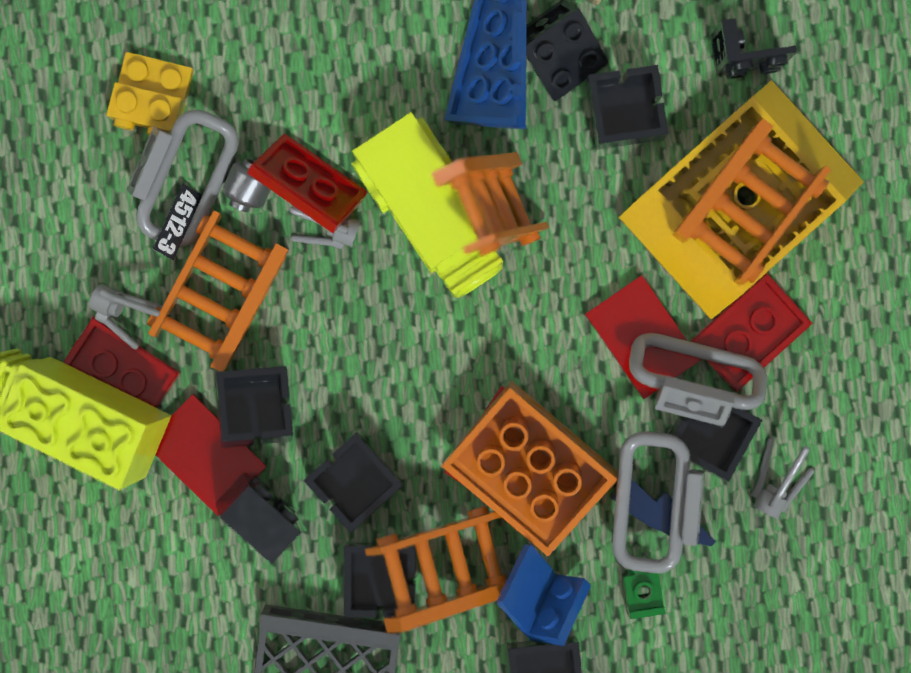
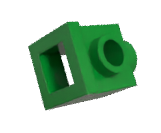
[621,569,666,619]

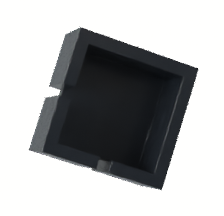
[585,65,668,150]
[216,366,293,448]
[663,408,763,482]
[303,432,404,533]
[216,473,301,564]
[344,543,416,617]
[507,636,582,673]

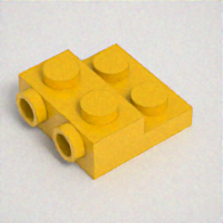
[106,52,194,135]

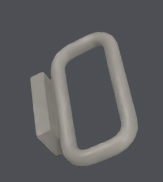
[126,109,239,248]
[629,333,767,427]
[612,431,705,573]

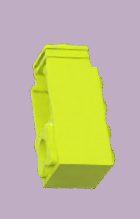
[351,112,504,298]
[0,348,172,490]

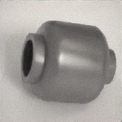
[223,158,270,212]

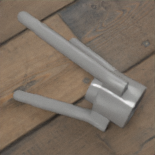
[289,207,361,250]
[89,284,172,349]
[751,438,814,519]

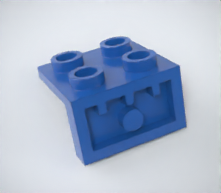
[497,544,591,646]

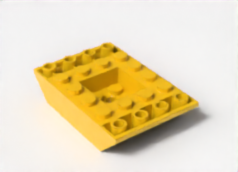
[618,80,864,320]

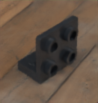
[526,0,609,101]
[711,18,797,79]

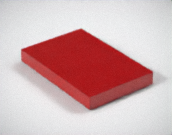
[247,133,368,233]
[690,273,813,393]
[584,275,700,399]
[63,316,181,408]
[156,394,267,516]

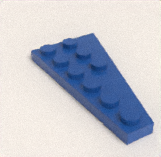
[444,0,527,130]

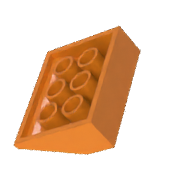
[441,380,618,556]

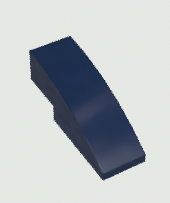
[609,479,716,546]

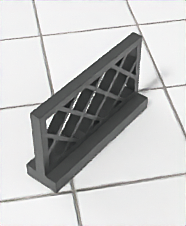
[254,604,401,673]

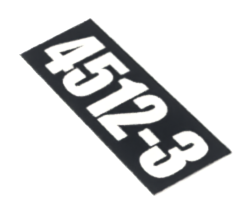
[153,183,202,260]

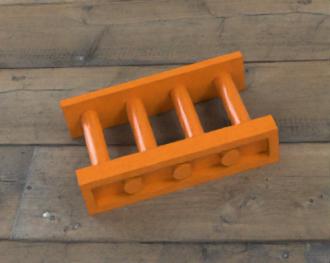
[672,118,831,286]
[431,152,550,256]
[147,211,289,372]
[365,506,507,633]

